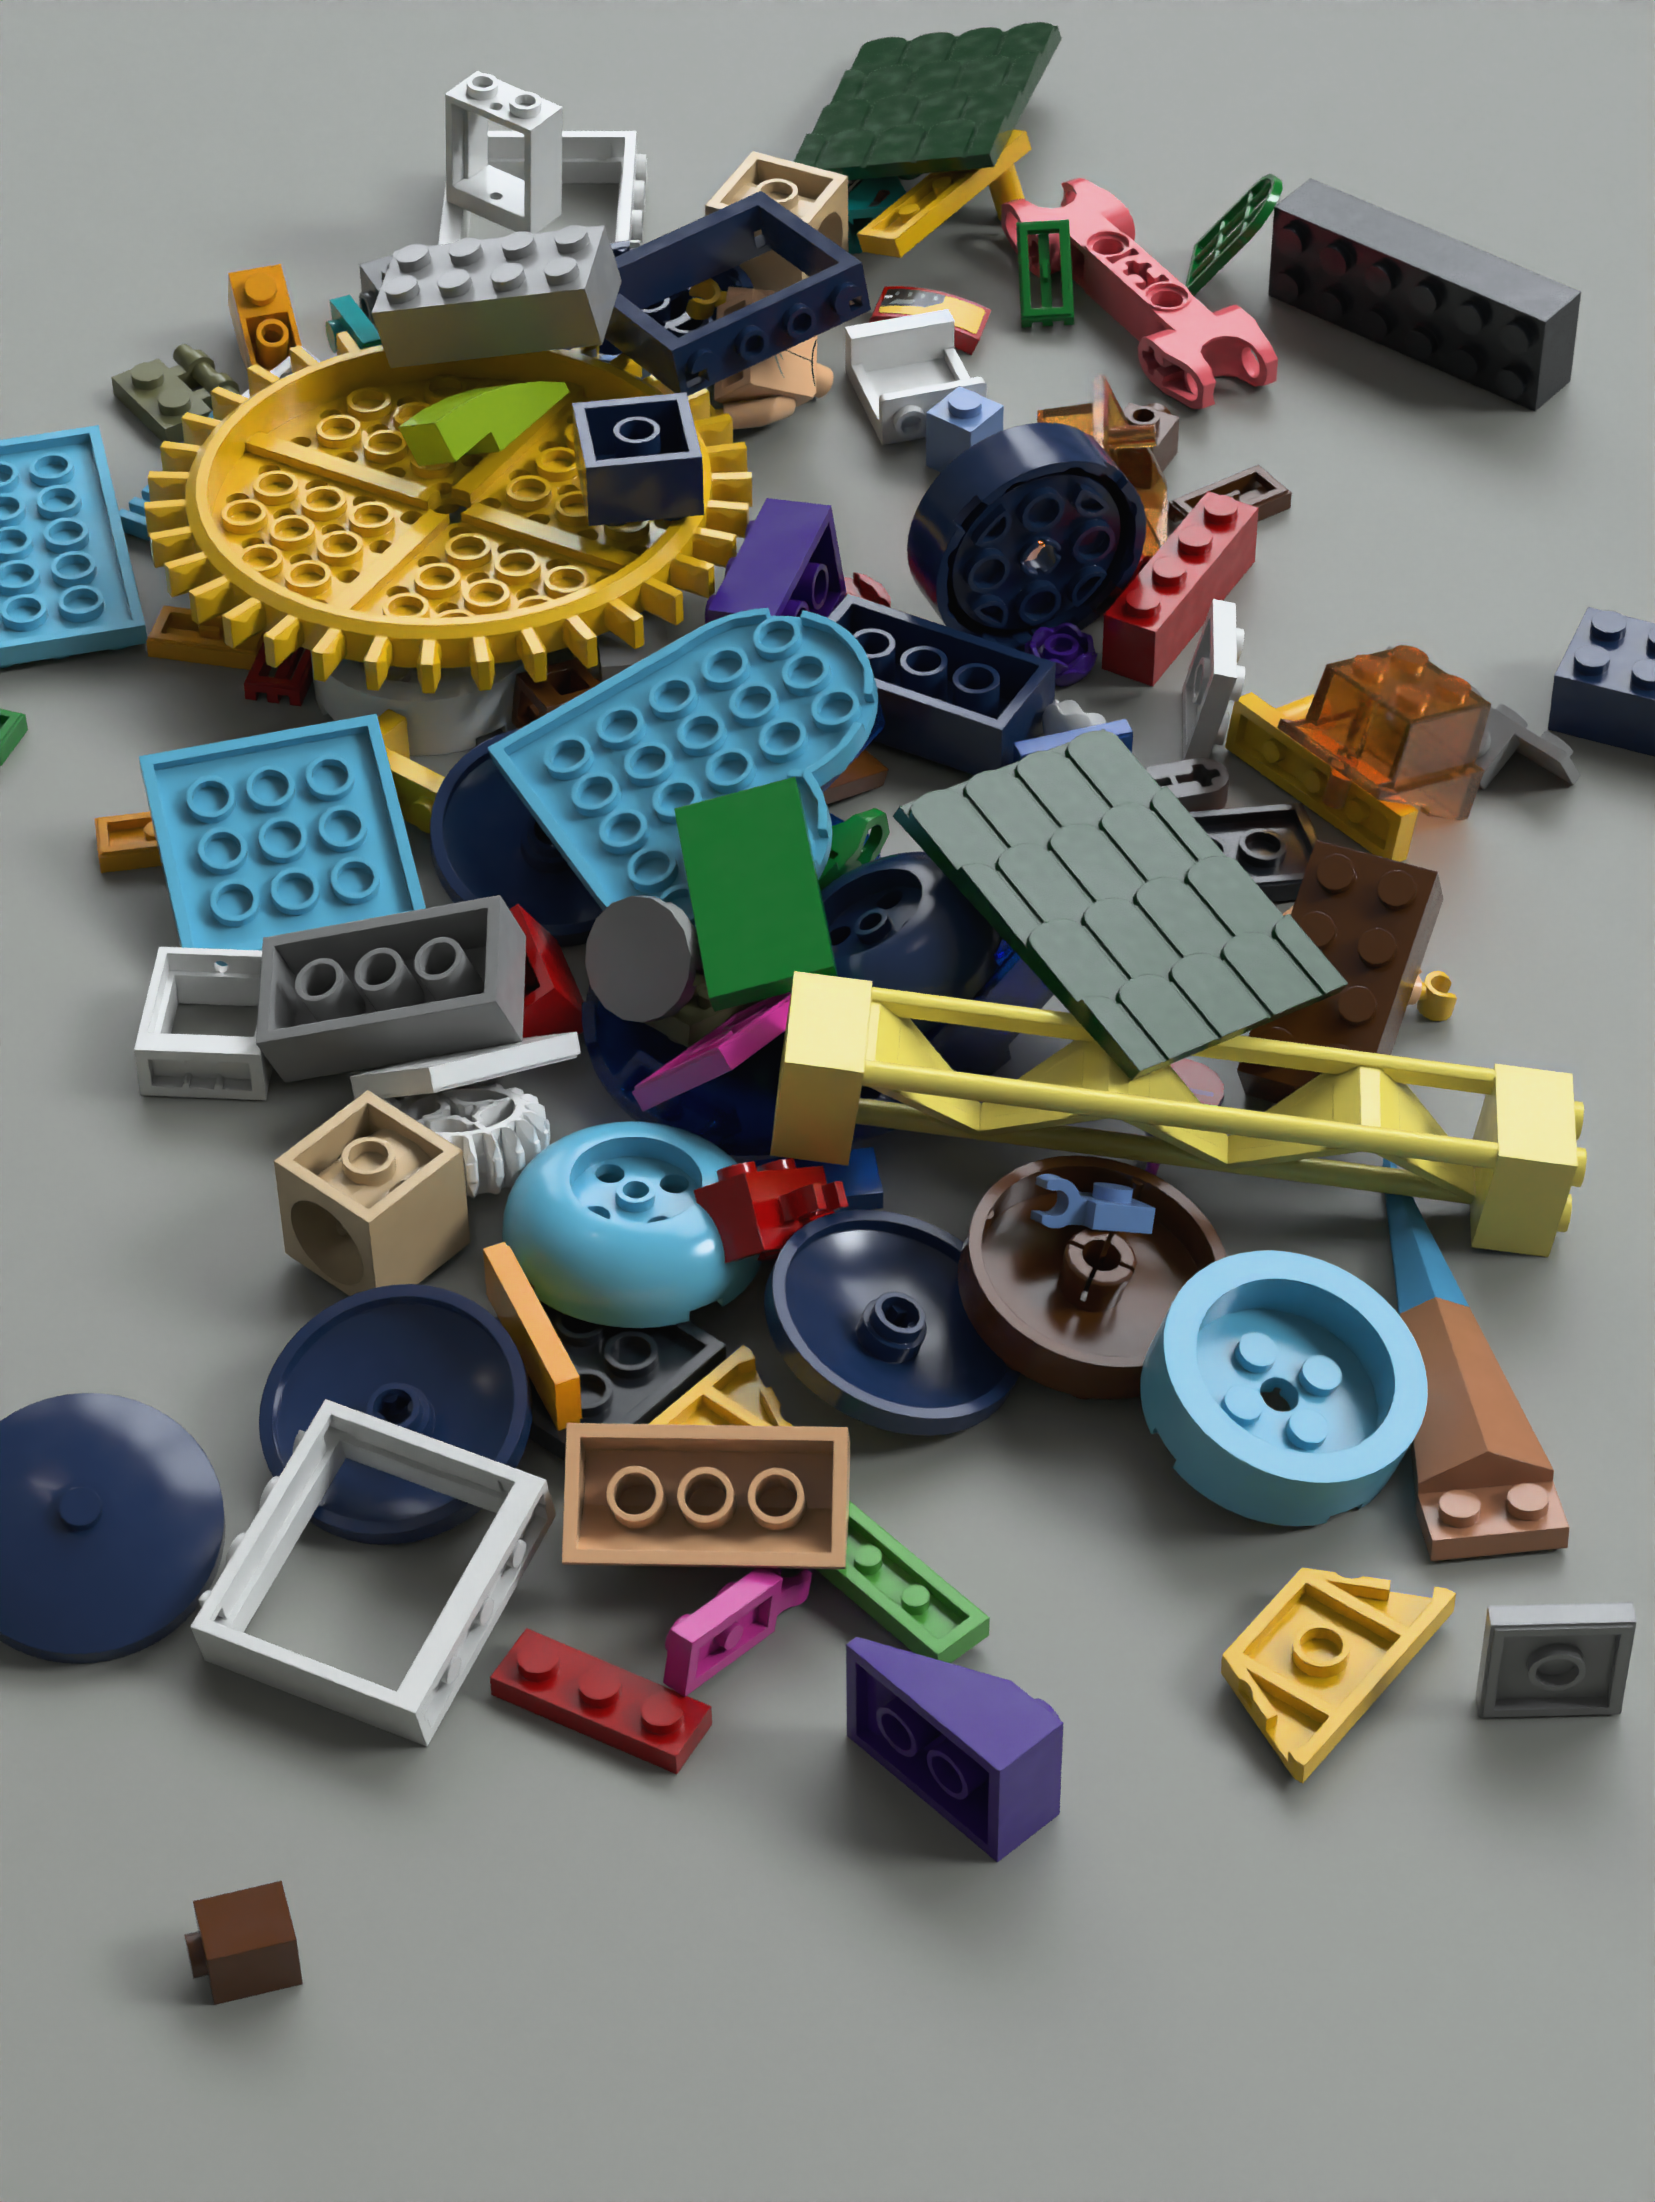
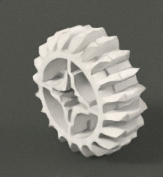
[391,1082,551,1199]

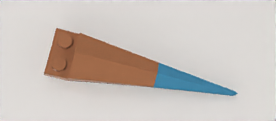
[1382,1158,1570,1561]

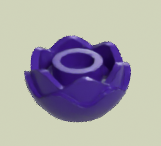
[1025,623,1098,686]

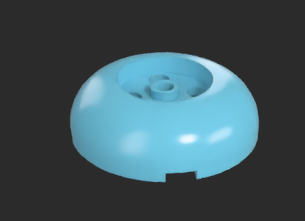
[502,1121,762,1328]

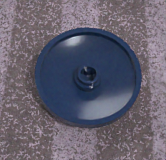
[430,728,603,947]
[764,1209,1021,1435]
[259,1284,533,1545]
[0,1393,226,1664]

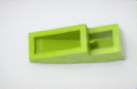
[398,381,570,466]

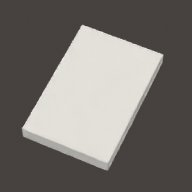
[350,1032,581,1098]

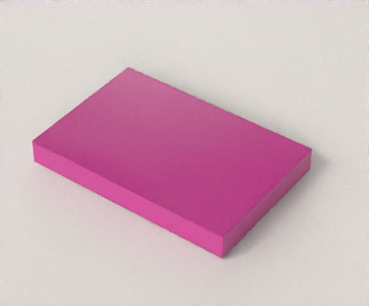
[632,992,791,1111]

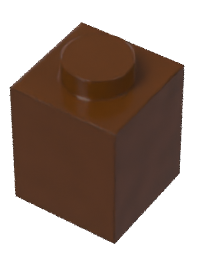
[184,1881,303,2005]

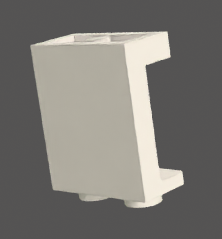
[845,309,987,445]

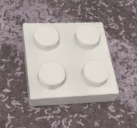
[1183,599,1245,760]

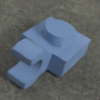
[1030,1174,1156,1234]

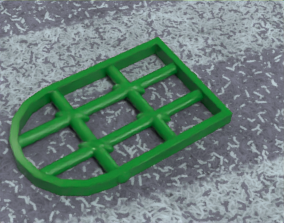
[1185,174,1283,296]

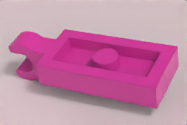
[663,1568,812,1697]

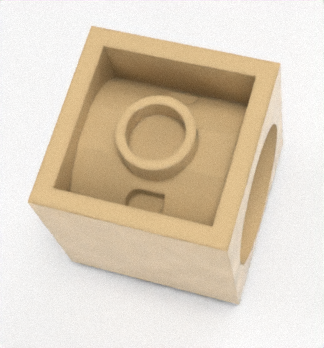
[705,151,848,292]
[274,1090,470,1296]

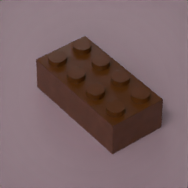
[1237,840,1443,1103]

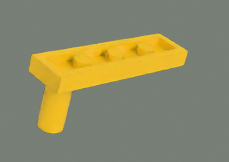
[857,129,1032,258]
[1225,692,1418,862]

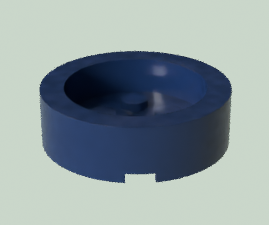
[907,422,1146,652]

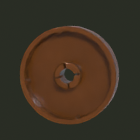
[958,1155,1227,1400]

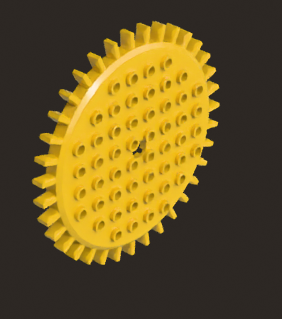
[144,331,752,694]

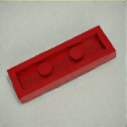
[490,1628,712,1774]

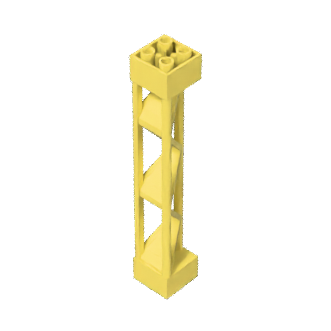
[770,971,1587,1257]

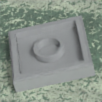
[1475,1602,1637,1718]

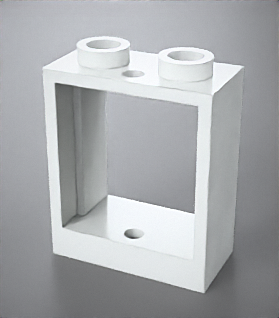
[445,71,563,234]
[134,947,273,1100]

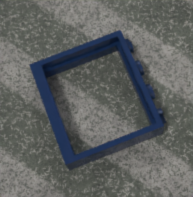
[604,191,871,396]

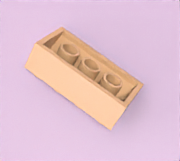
[562,1423,850,1569]

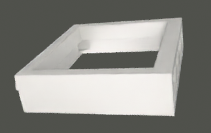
[438,131,647,249]
[190,1399,556,1747]

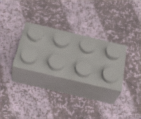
[372,225,622,368]
[256,895,526,1083]

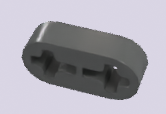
[1144,758,1229,812]

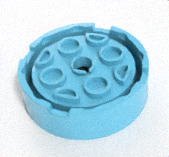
[1140,1250,1428,1526]

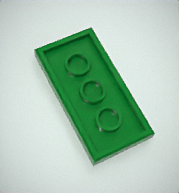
[674,777,838,1012]

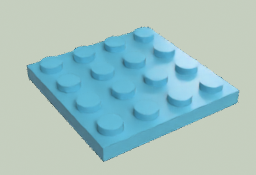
[139,713,426,966]

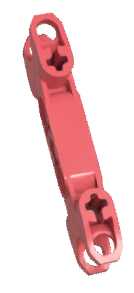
[1001,178,1278,409]

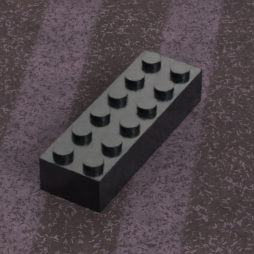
[1268,178,1581,412]

